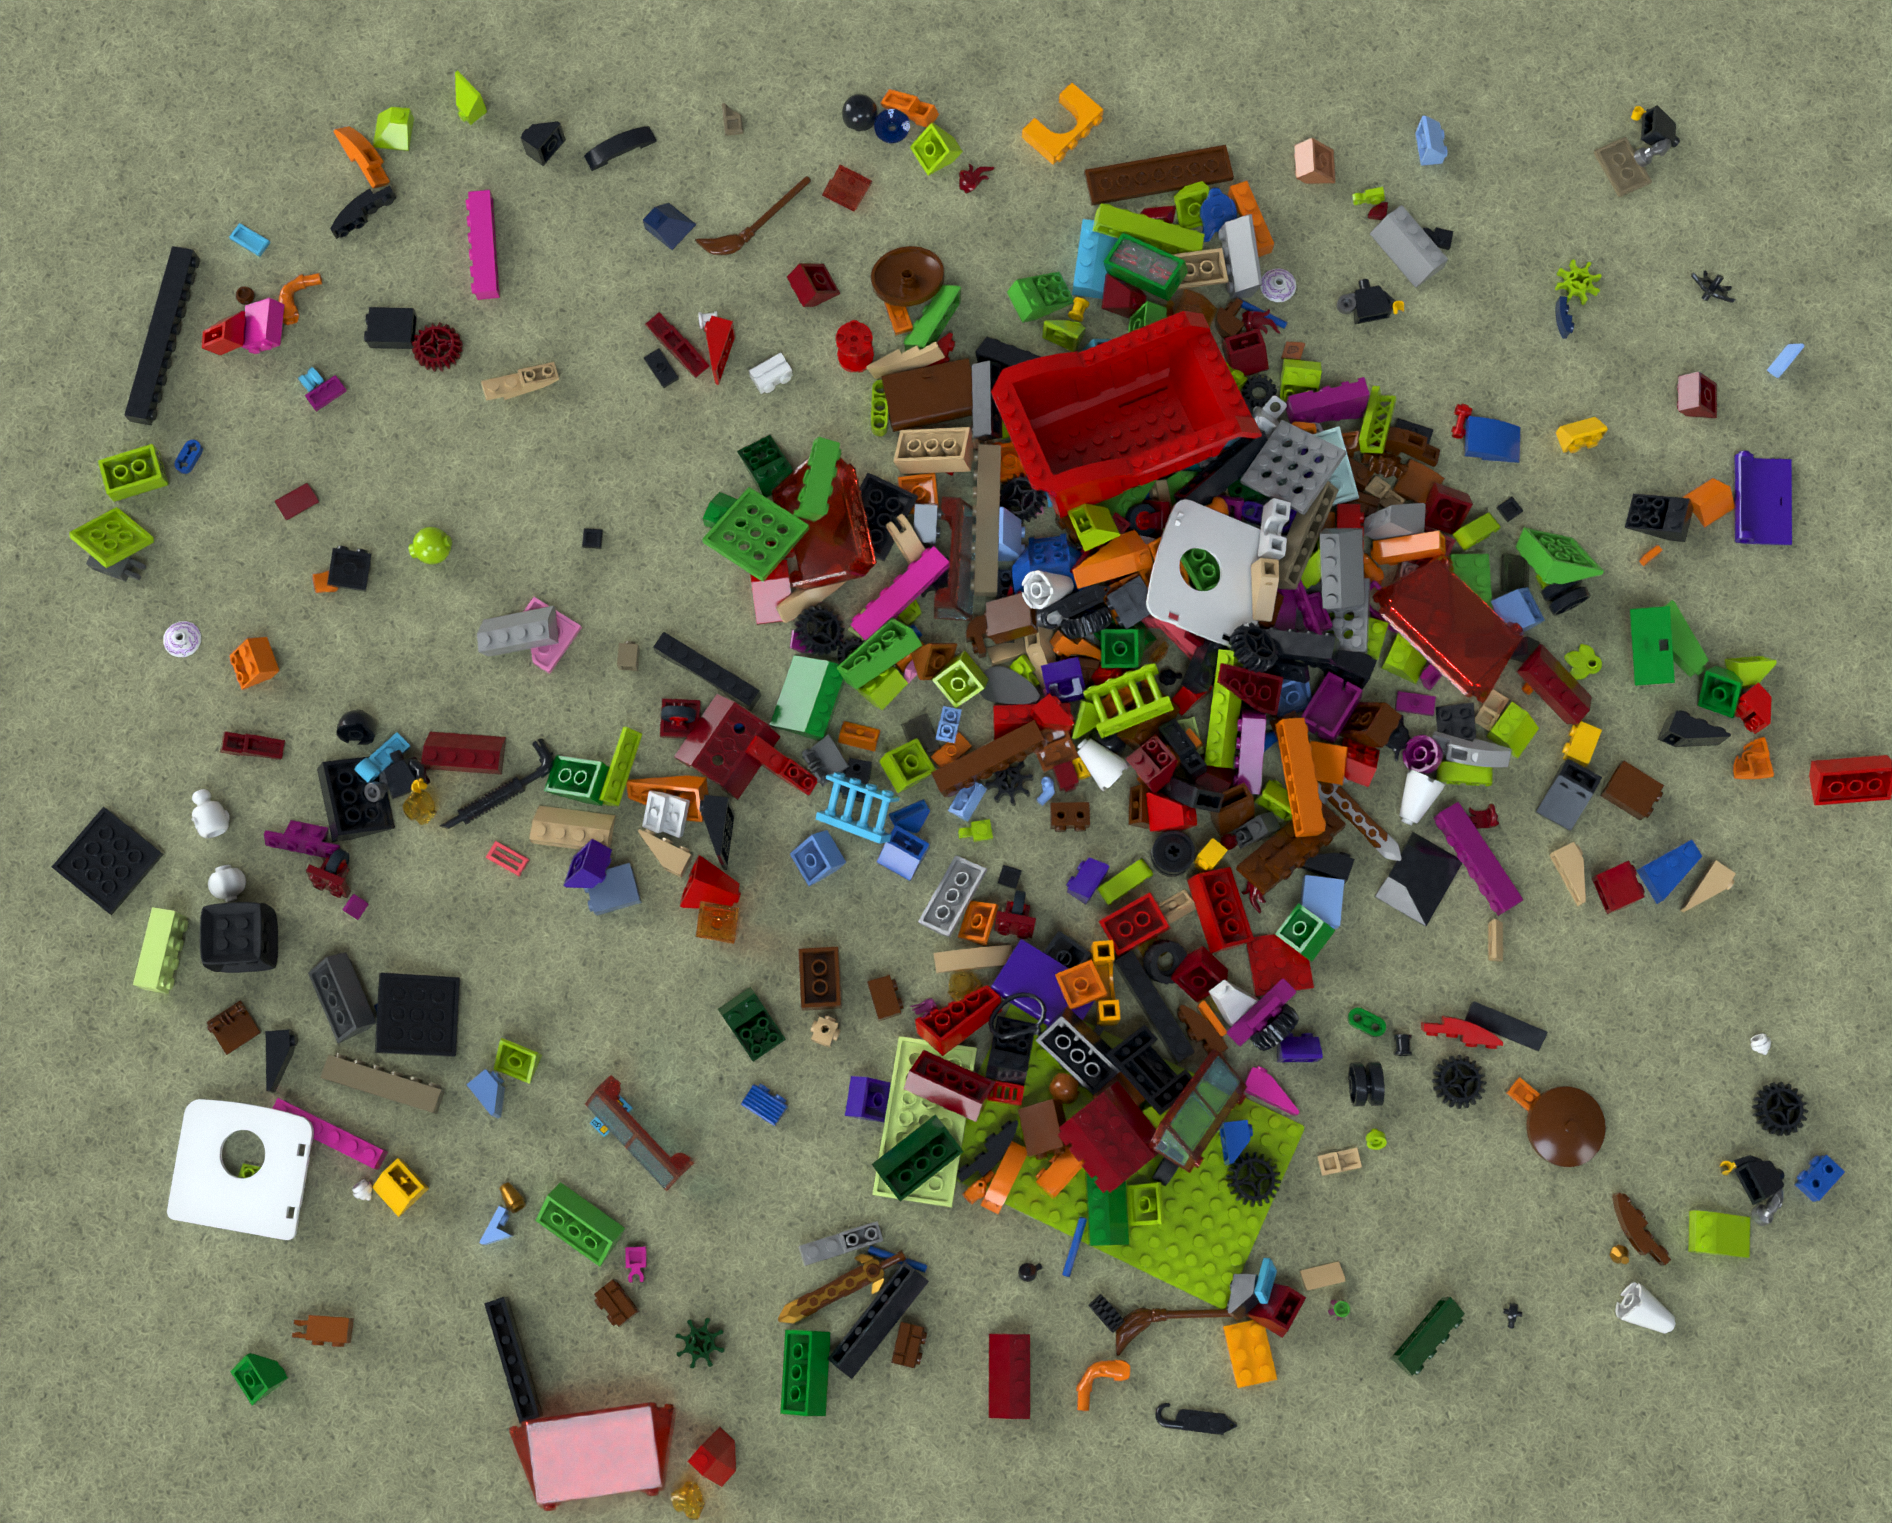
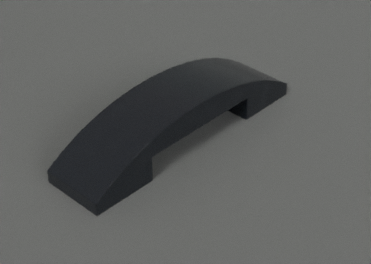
[584,126,657,171]

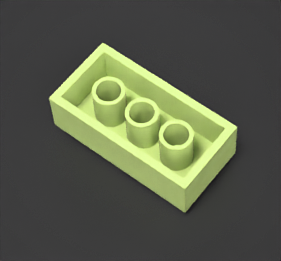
[133,907,188,994]

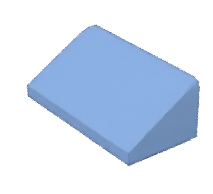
[1767,343,1804,378]
[948,782,987,822]

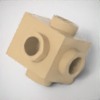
[811,1016,841,1048]

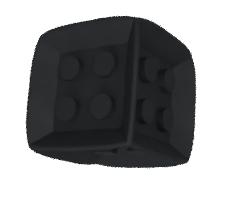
[200,902,278,973]

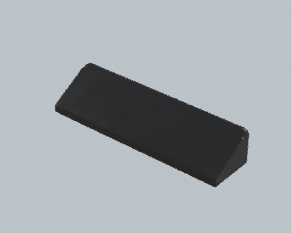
[1465,1001,1548,1052]

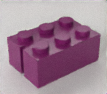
[1300,672,1363,744]

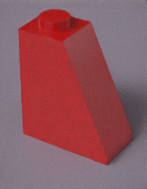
[1146,793,1197,832]
[680,855,741,909]
[687,1427,736,1487]

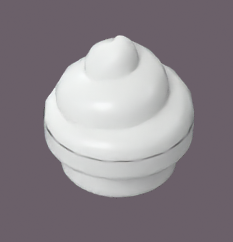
[1750,1034,1771,1055]
[352,1179,372,1201]

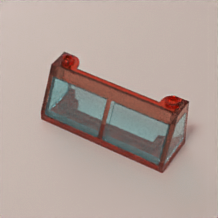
[934,497,976,621]
[1148,1049,1247,1173]
[585,1075,696,1191]

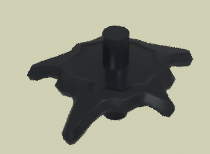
[1691,270,1736,303]
[1385,714,1412,762]

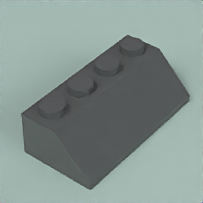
[1320,528,1365,609]
[308,952,376,1043]

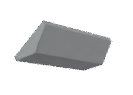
[918,855,987,938]

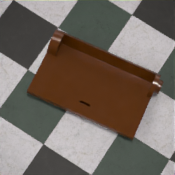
[881,358,973,432]

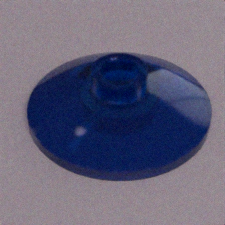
[874,109,910,143]

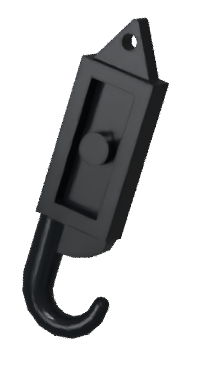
[1041,584,1111,629]
[1155,1403,1237,1435]

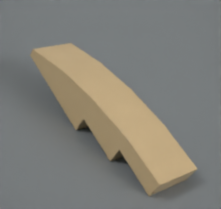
[867,342,945,379]
[776,564,848,623]
[934,945,1012,974]

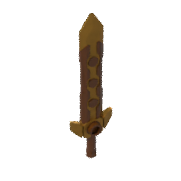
[778,1250,906,1324]

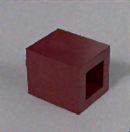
[1052,761,1079,793]

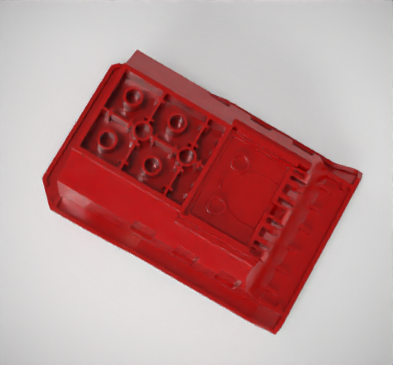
[991,311,1262,518]

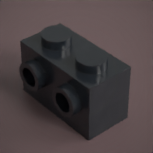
[840,757,872,802]

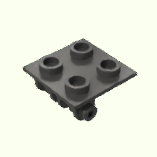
[802,734,849,787]

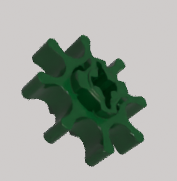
[675,1318,725,1369]

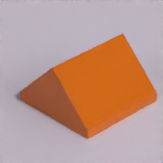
[1682,478,1735,528]
[958,901,999,946]

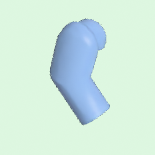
[1036,776,1055,806]

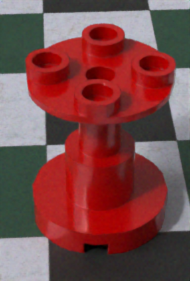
[835,320,874,373]

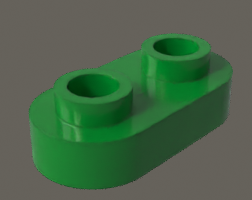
[1347,1008,1386,1037]

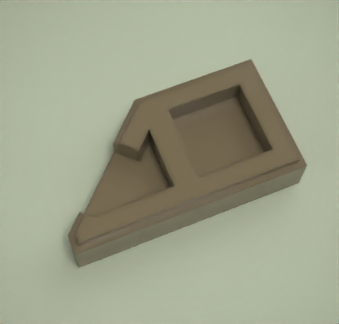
[722,103,743,136]

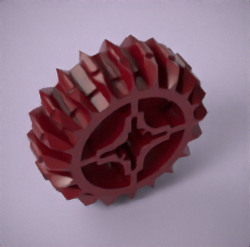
[412,322,463,372]

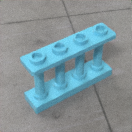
[816,772,900,844]

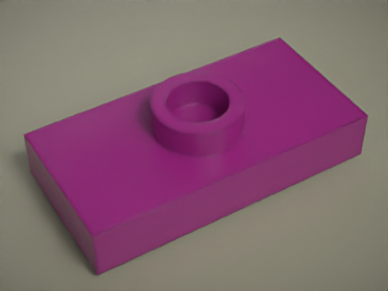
[304,375,347,412]
[1395,691,1436,716]

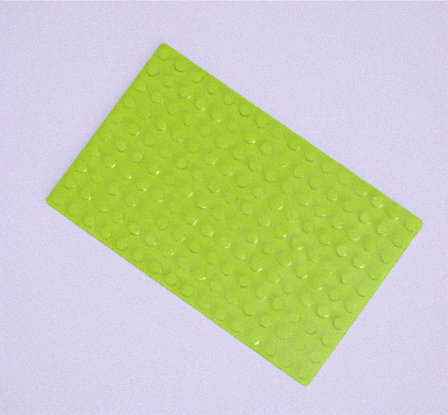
[957,1004,1304,1309]

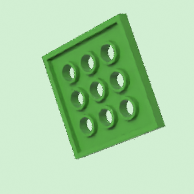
[702,487,809,582]

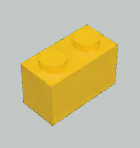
[1562,721,1602,768]
[1194,838,1228,873]

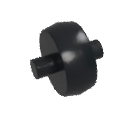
[1159,669,1182,686]
[1018,1263,1042,1282]
[1503,1303,1523,1329]

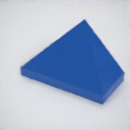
[888,799,930,833]

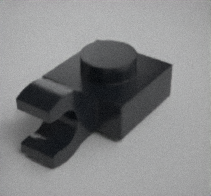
[1423,227,1453,250]

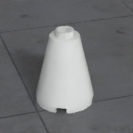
[1022,571,1074,609]
[1077,738,1130,791]
[1399,770,1445,826]
[1615,1282,1676,1333]

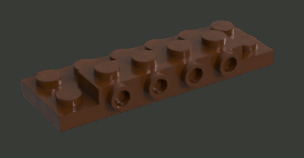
[1236,803,1346,895]

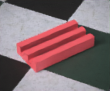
[486,841,529,877]

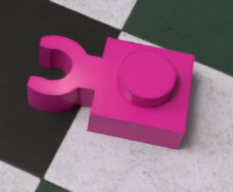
[625,1247,647,1283]

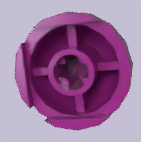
[1402,735,1443,774]

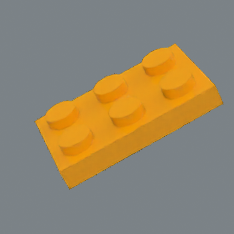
[1223,1320,1278,1388]

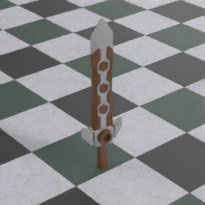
[1318,777,1402,861]

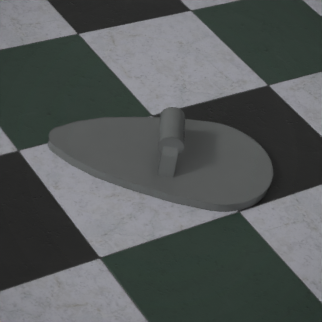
[980,666,1040,705]

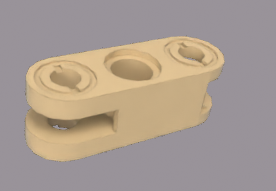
[886,514,925,565]

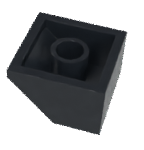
[520,121,566,166]

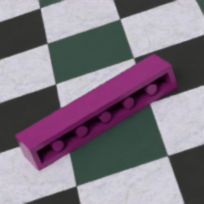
[1434,802,1523,916]

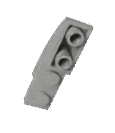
[1432,731,1512,767]
[799,1221,883,1266]

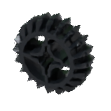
[999,473,1047,524]
[794,604,845,656]
[1061,605,1113,639]
[1229,622,1279,673]
[1250,1004,1299,1051]
[1432,1055,1487,1109]
[1752,1082,1808,1136]
[1226,1152,1281,1207]

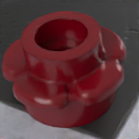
[1220,834,1238,851]

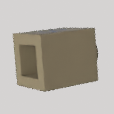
[617,641,640,671]

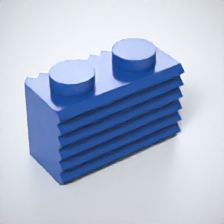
[741,1083,788,1127]

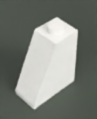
[1209,980,1259,1027]

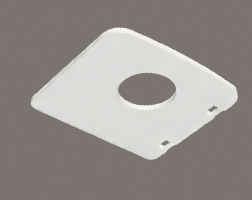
[1146,499,1261,648]
[167,1099,314,1240]

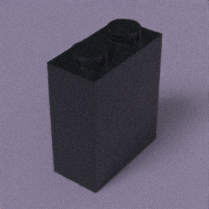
[364,307,417,349]

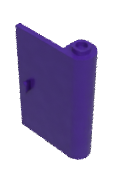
[1735,450,1792,545]
[991,939,1095,1026]

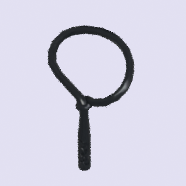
[988,992,1063,1068]

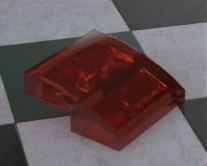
[822,165,872,212]

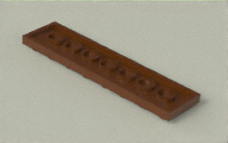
[1084,145,1234,206]

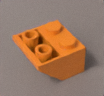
[229,637,280,690]

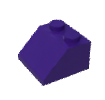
[1041,657,1086,703]
[563,838,612,888]
[1066,857,1110,905]
[1277,1033,1323,1062]
[845,1076,891,1123]

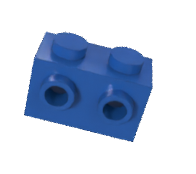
[1794,1155,1845,1202]

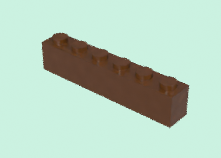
[931,720,1047,798]

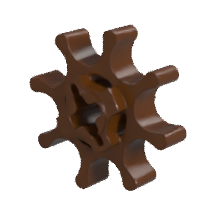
[1361,450,1409,480]

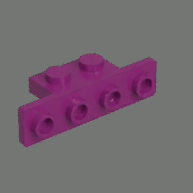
[1291,579,1333,635]
[264,820,341,858]
[1227,979,1296,1047]

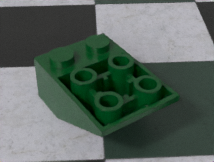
[737,435,797,498]
[718,987,786,1062]

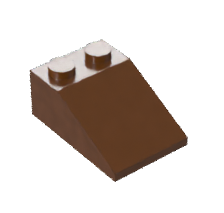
[1339,702,1402,748]

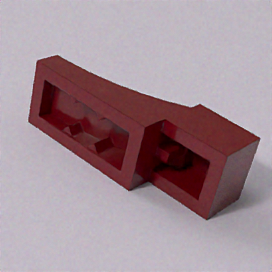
[220,731,285,760]

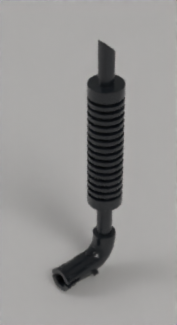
[440,739,554,829]

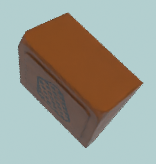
[1281,341,1306,360]

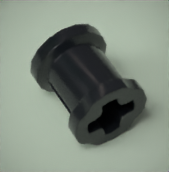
[1394,1034,1412,1056]

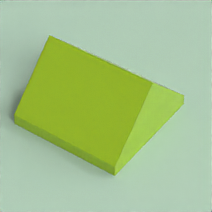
[494,1038,542,1084]
[1128,1182,1164,1226]

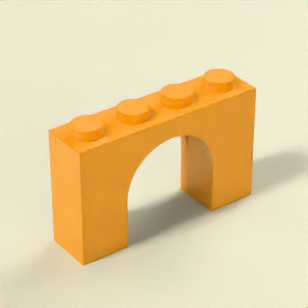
[1022,83,1104,165]
[1090,940,1121,1026]

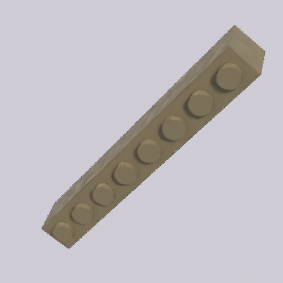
[970,444,1001,597]

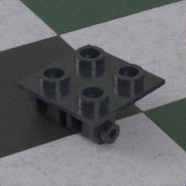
[1436,702,1476,742]

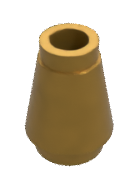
[499,1182,526,1213]

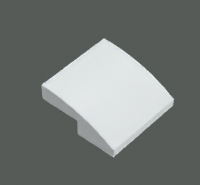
[642,791,690,838]

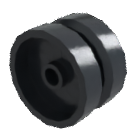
[1540,579,1591,616]
[1150,831,1195,877]
[1348,1062,1385,1107]

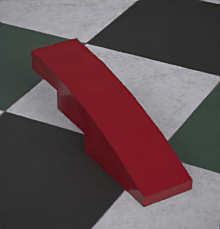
[645,312,710,379]

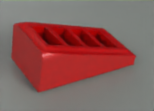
[988,1081,1025,1107]

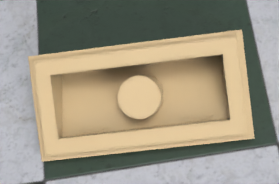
[986,637,1028,666]
[1158,889,1196,924]
[1488,919,1503,961]
[1300,1261,1346,1291]

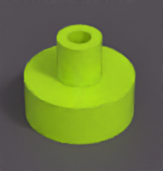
[1366,1128,1387,1150]

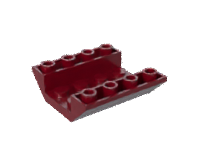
[674,694,780,800]

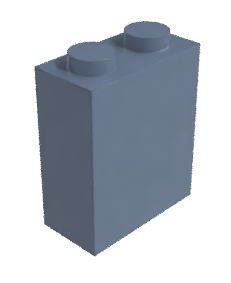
[584,863,642,916]

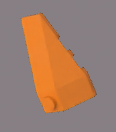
[1072,530,1153,589]
[626,775,708,822]

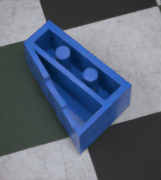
[1636,840,1702,904]

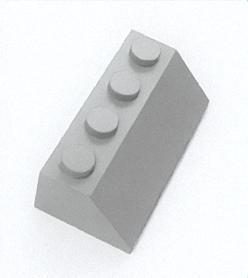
[1370,205,1448,288]
[1218,214,1262,299]
[477,606,559,657]

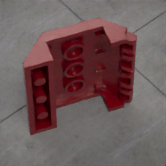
[1057,1081,1169,1193]

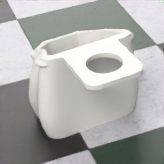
[1252,396,1287,439]

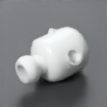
[191,789,230,838]

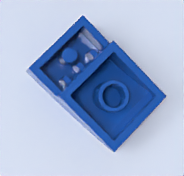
[1465,416,1520,463]

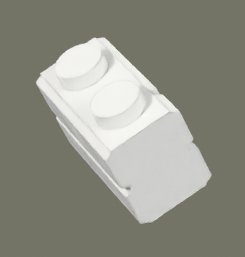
[749,352,793,394]

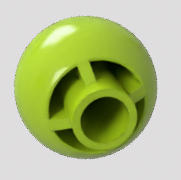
[408,527,452,565]

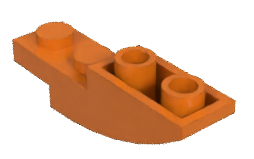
[333,126,390,189]

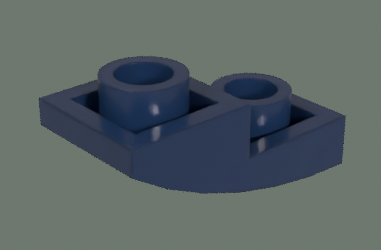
[1555,296,1574,339]

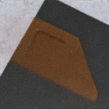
[1148,641,1169,664]

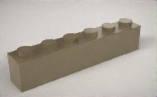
[1278,481,1339,590]
[320,1053,445,1114]

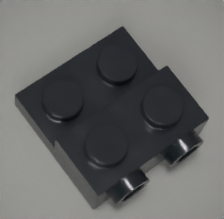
[327,546,371,592]
[1105,575,1150,629]

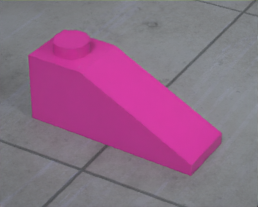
[1241,1066,1299,1116]

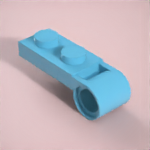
[354,733,411,784]

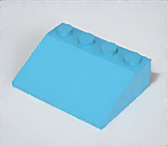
[1072,219,1118,299]

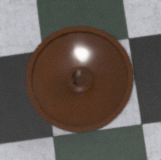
[871,246,945,307]
[1526,1086,1606,1167]

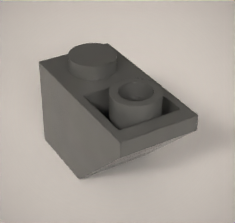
[1232,812,1281,849]

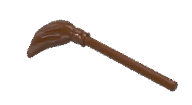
[695,176,811,255]
[1116,1308,1249,1356]

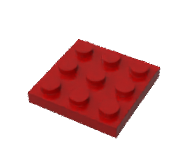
[1246,934,1314,997]

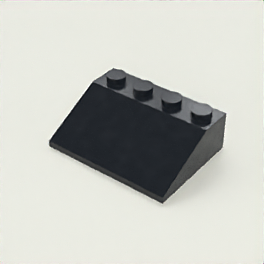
[834,472,918,562]
[317,756,395,842]
[699,795,735,870]

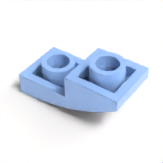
[936,706,962,743]

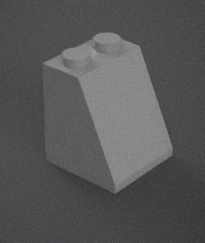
[1364,503,1426,540]

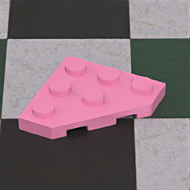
[523,597,582,674]

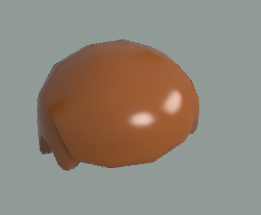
[1049,1073,1080,1104]

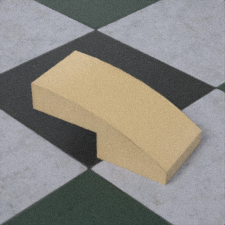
[1365,476,1406,508]
[1475,689,1510,731]
[1317,1148,1362,1176]

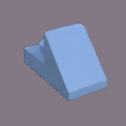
[479,1206,513,1245]

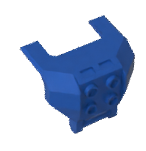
[1012,533,1093,607]

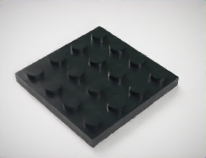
[51,806,164,915]
[375,972,460,1057]

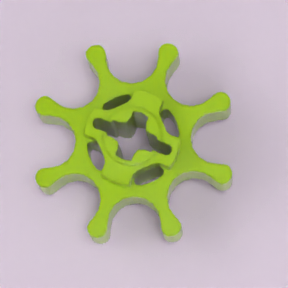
[1555,259,1602,305]

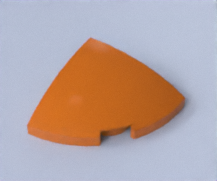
[1733,737,1774,779]

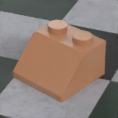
[1294,138,1336,184]

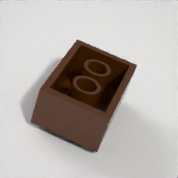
[1117,686,1180,751]
[798,947,842,1011]

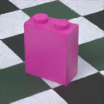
[242,298,284,354]

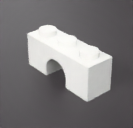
[1258,498,1291,560]

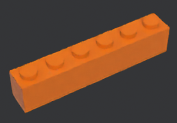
[1275,718,1326,837]

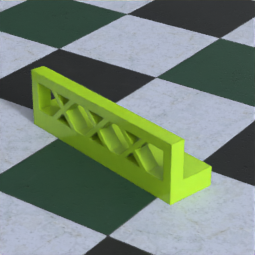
[1359,386,1397,453]
[599,727,642,806]

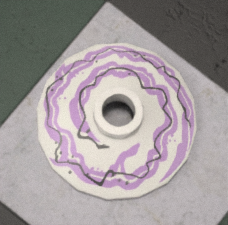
[1260,268,1296,302]
[163,621,201,657]

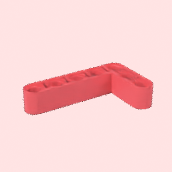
[1141,612,1197,660]

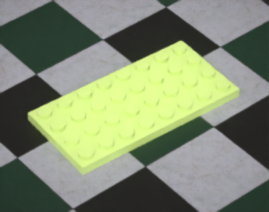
[872,1036,977,1208]

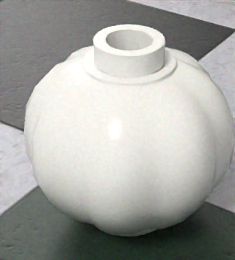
[208,865,246,902]

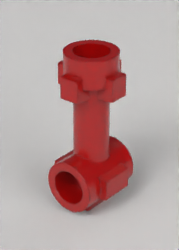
[1451,403,1472,439]

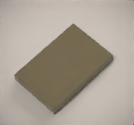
[1593,137,1652,197]

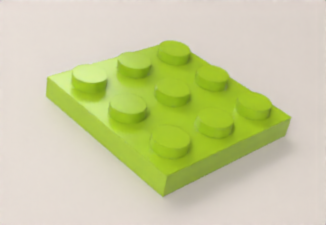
[69,507,154,568]

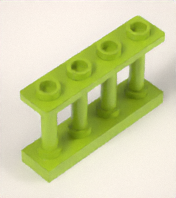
[1083,663,1174,739]

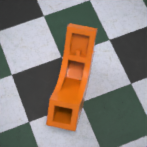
[980,1141,1027,1214]

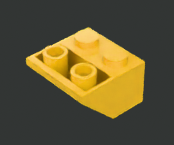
[1556,417,1608,453]
[372,1158,429,1217]

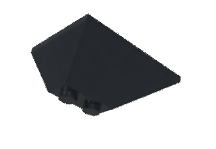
[1375,832,1462,927]
[1106,1024,1199,1116]

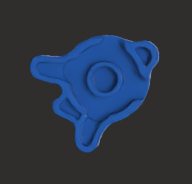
[1200,187,1237,242]

